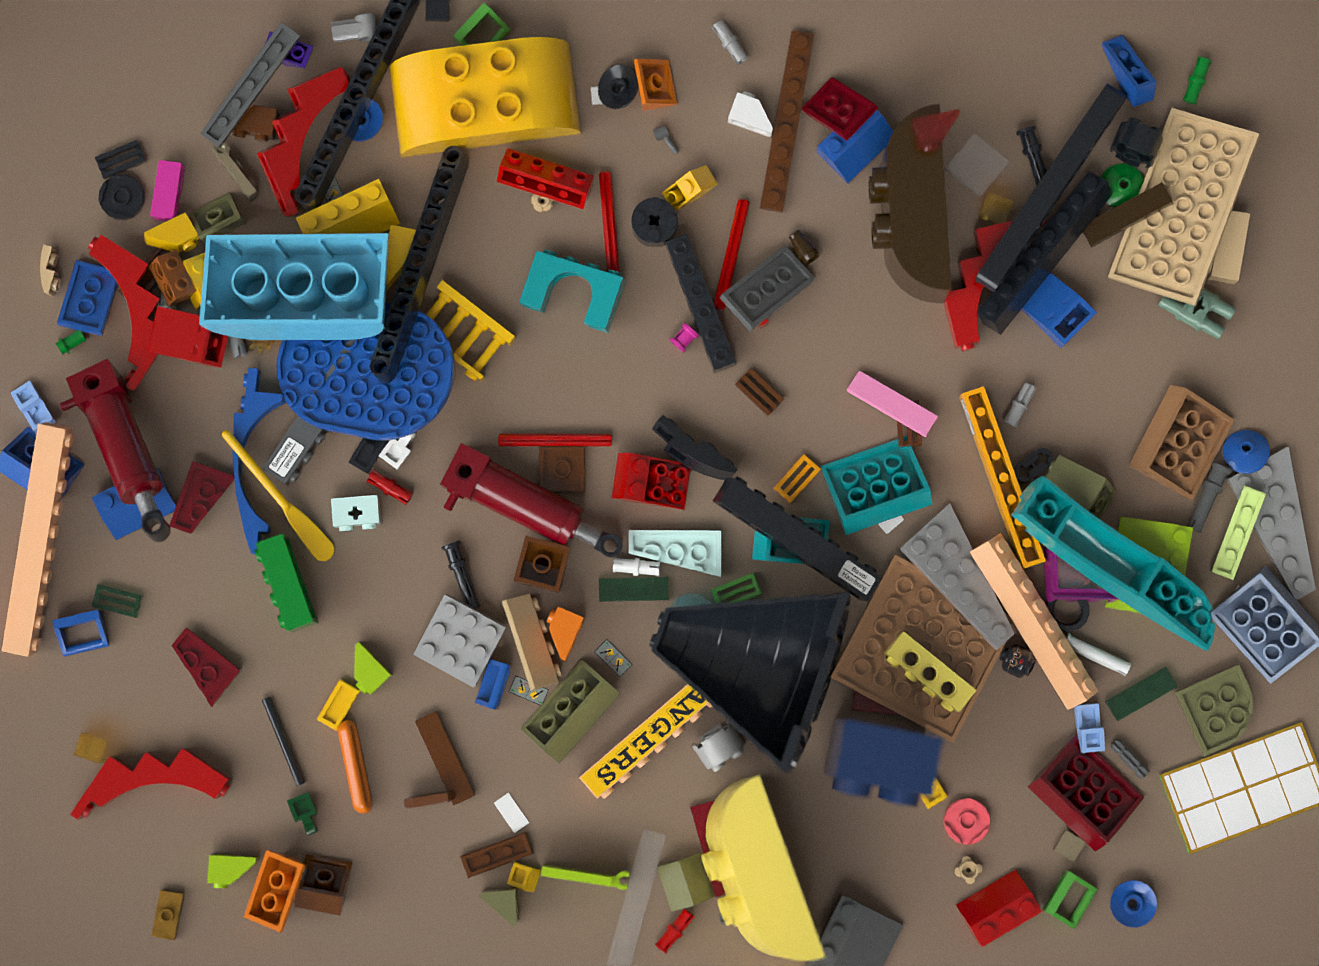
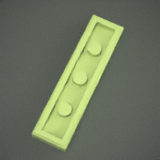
[1211,485,1266,580]

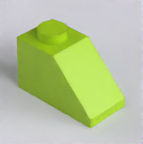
[354,642,393,695]
[207,854,259,889]

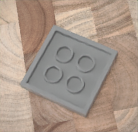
[413,593,507,688]

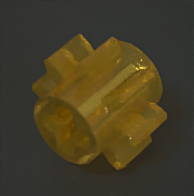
[247,339,276,355]

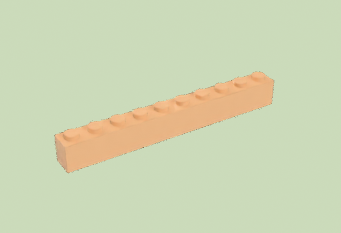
[2,422,74,657]

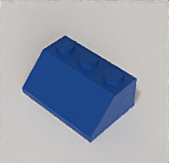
[816,110,894,184]
[0,427,84,498]
[91,467,176,540]

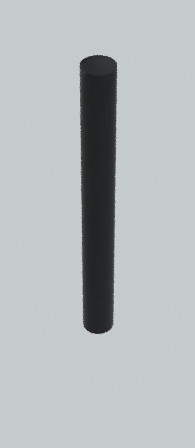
[262,697,305,786]

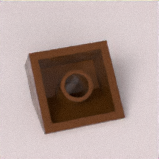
[514,536,571,594]
[295,854,352,916]

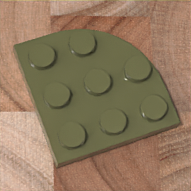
[1174,664,1253,756]

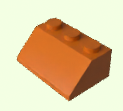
[244,850,306,933]

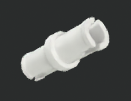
[613,557,660,576]

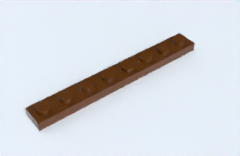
[760,30,814,213]

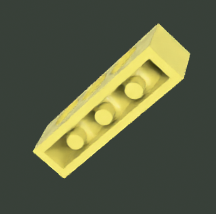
[884,631,977,713]

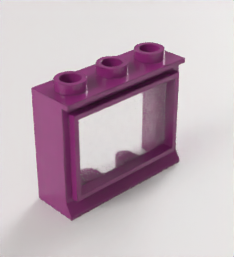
[1043,546,1119,603]

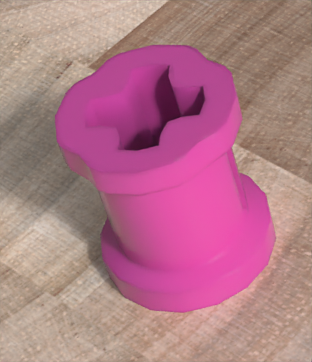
[669,323,699,353]

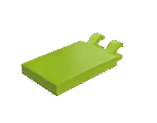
[541,864,630,890]

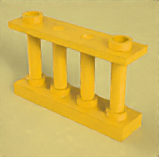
[426,280,516,382]

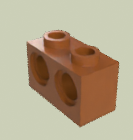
[149,250,196,307]

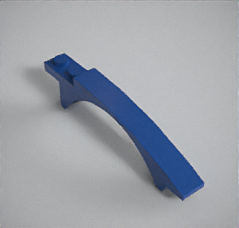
[232,368,285,555]

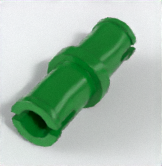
[1183,57,1212,105]

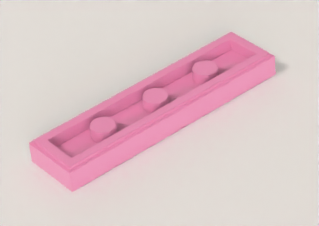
[847,371,938,437]

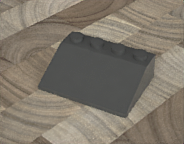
[805,893,903,966]

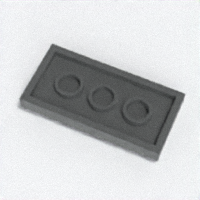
[720,245,815,332]

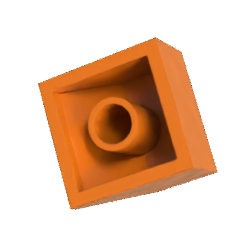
[547,607,585,661]

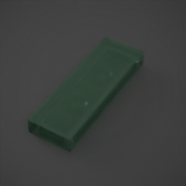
[599,577,669,602]
[1105,667,1177,721]

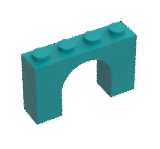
[519,250,626,333]

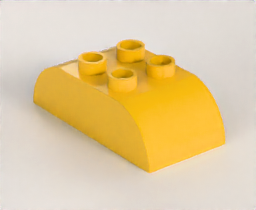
[389,37,581,157]

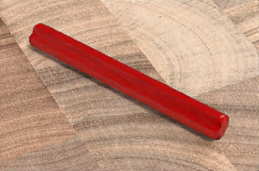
[599,171,620,272]
[714,199,750,310]
[498,434,612,447]

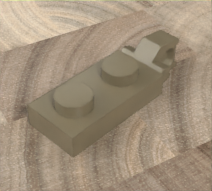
[212,143,258,202]

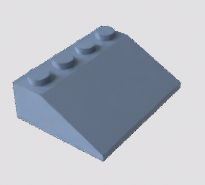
[1211,566,1319,684]

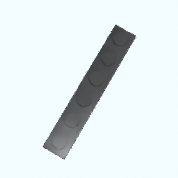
[200,22,301,148]

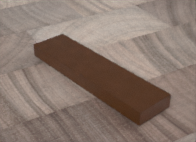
[415,711,475,806]

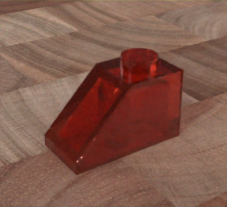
[911,109,960,153]

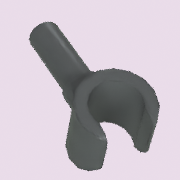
[653,126,679,155]

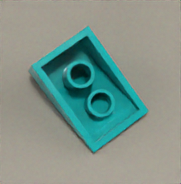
[752,517,830,564]

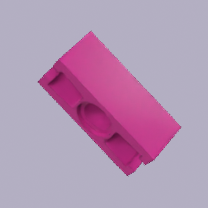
[150,160,185,221]

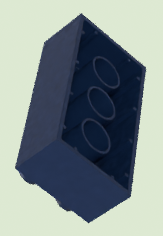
[824,719,943,808]

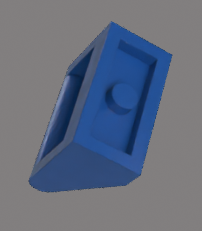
[52,610,109,657]
[475,659,512,710]

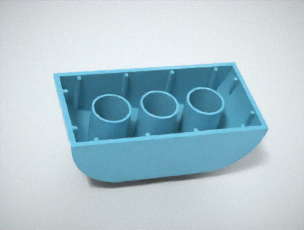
[199,233,389,340]

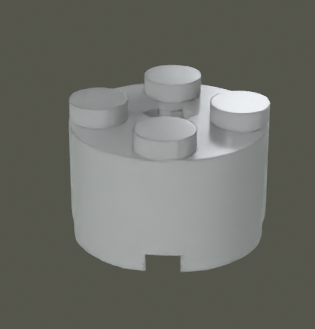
[691,720,745,772]

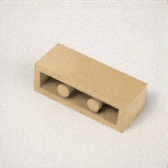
[1207,211,1250,284]

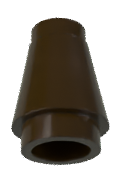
[789,230,820,265]

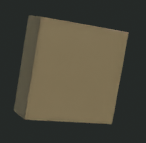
[1053,830,1085,862]

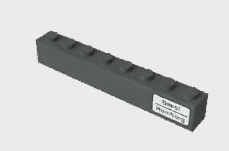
[262,339,360,486]

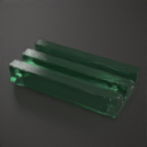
[91,584,143,618]

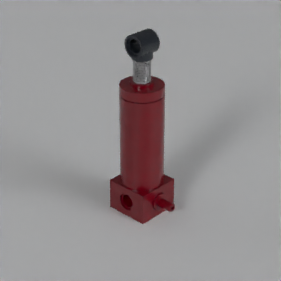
[60,358,171,542]
[440,443,622,558]

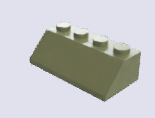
[521,659,621,764]

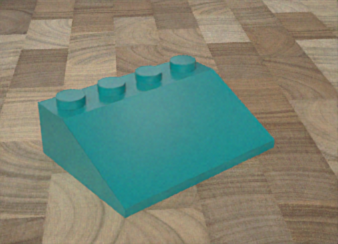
[820,436,932,535]

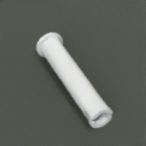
[1065,632,1131,676]

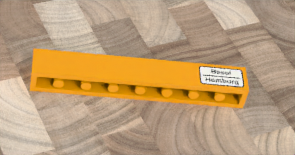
[959,386,1046,569]

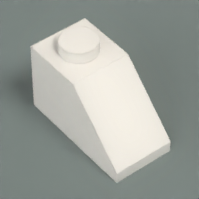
[728,91,773,137]

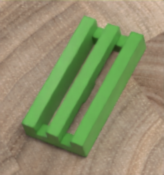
[711,573,762,603]

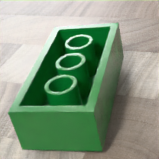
[254,534,318,632]

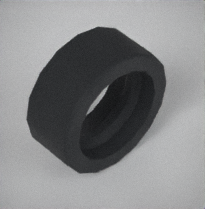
[1045,588,1090,632]

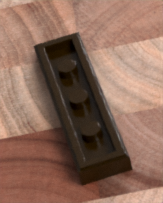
[1083,182,1173,248]

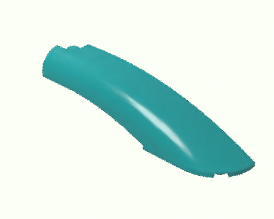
[1012,476,1215,651]

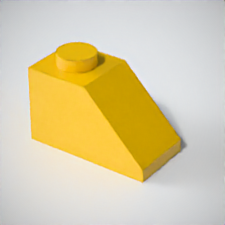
[144,213,199,253]

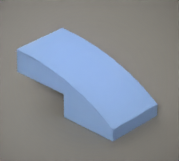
[11,381,56,434]
[1074,702,1105,753]

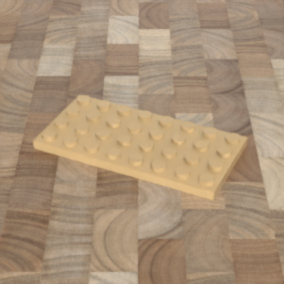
[1108,108,1260,306]

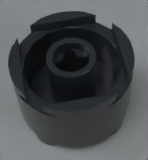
[1110,117,1163,168]
[631,197,677,247]

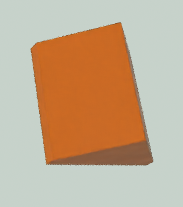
[634,59,677,111]

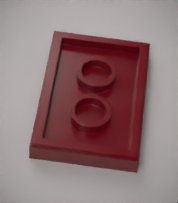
[801,77,878,141]

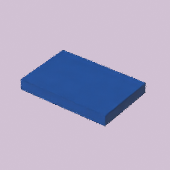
[57,260,118,336]

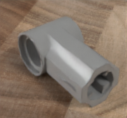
[331,14,377,43]

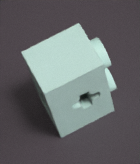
[331,495,381,531]

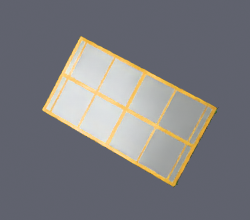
[1159,722,1319,854]

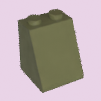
[1046,455,1116,519]

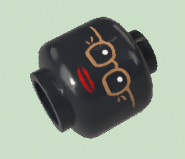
[1000,644,1036,678]

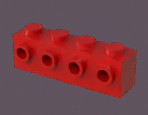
[496,148,594,210]

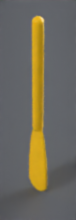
[222,430,335,561]

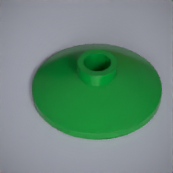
[1101,164,1144,208]

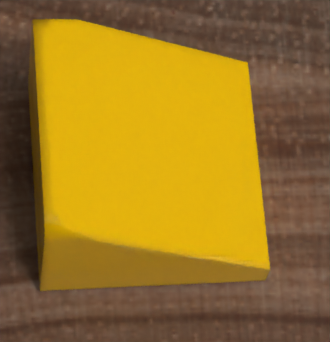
[507,861,541,892]

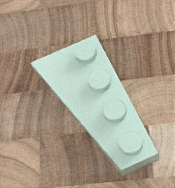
[629,530,721,577]

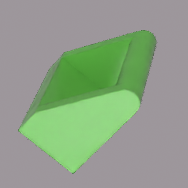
[453,3,511,46]
[1042,870,1098,929]

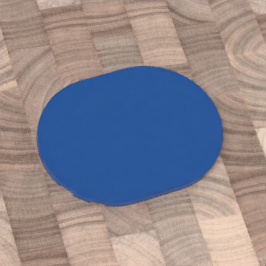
[277,302,455,440]

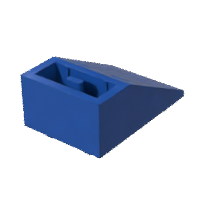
[1021,273,1097,348]

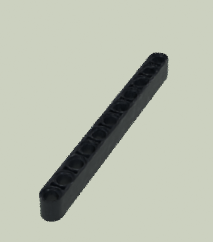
[295,0,420,211]
[975,84,1127,293]
[370,146,469,383]

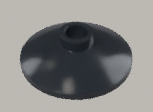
[598,65,639,109]

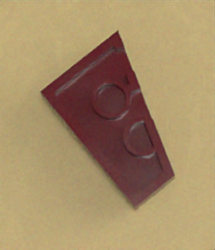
[170,461,235,534]
[172,628,241,707]

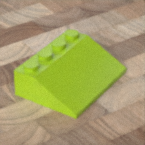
[1105,517,1193,614]

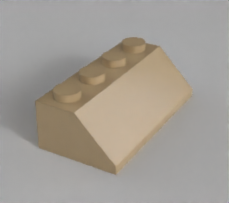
[502,594,562,691]

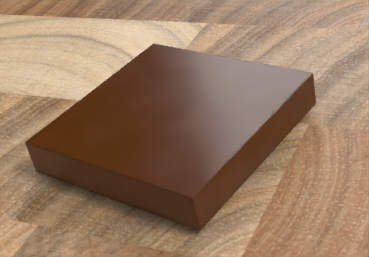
[539,446,585,493]

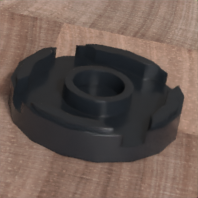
[98,174,145,220]

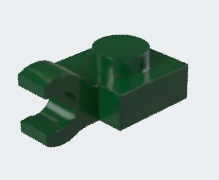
[287,792,318,835]

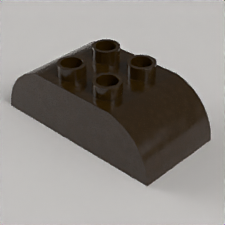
[868,104,952,303]

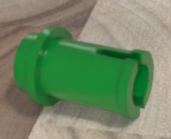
[55,330,87,355]

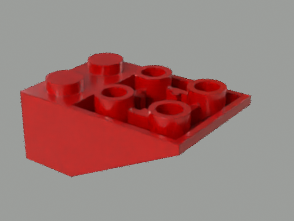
[147,306,228,368]
[611,453,691,510]

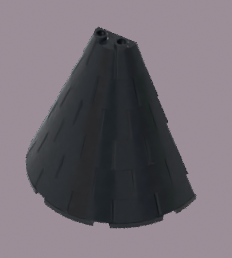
[649,592,850,773]

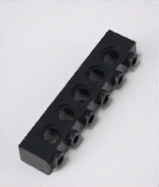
[665,234,736,373]

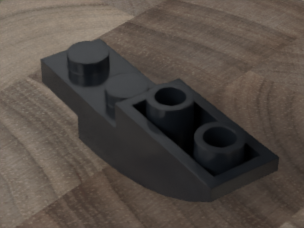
[652,415,738,480]

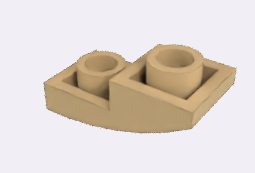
[40,245,61,296]

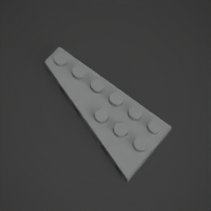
[1227,446,1316,600]
[900,503,1014,651]

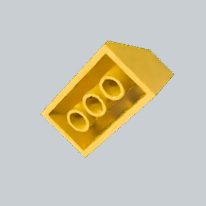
[296,179,401,234]

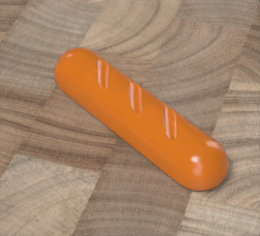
[338,720,372,814]

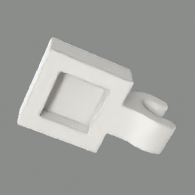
[379,433,416,470]

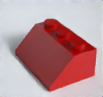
[956,870,1042,947]

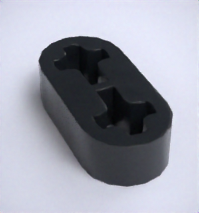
[1013,448,1053,483]

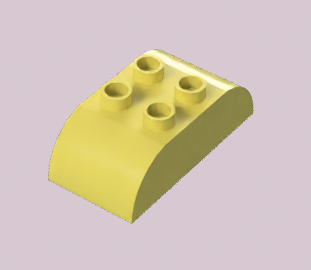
[701,776,825,961]

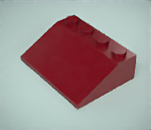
[1028,733,1145,852]

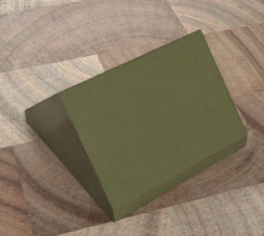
[189,192,246,245]
[657,852,715,912]
[479,887,519,927]

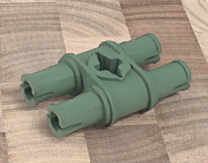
[1158,288,1237,339]

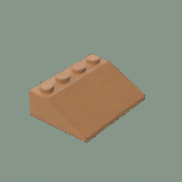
[1129,385,1234,501]

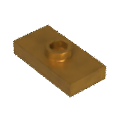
[151,890,184,940]

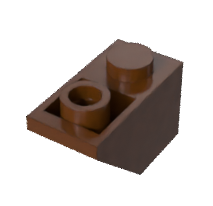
[232,105,280,142]

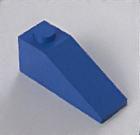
[1102,35,1157,107]

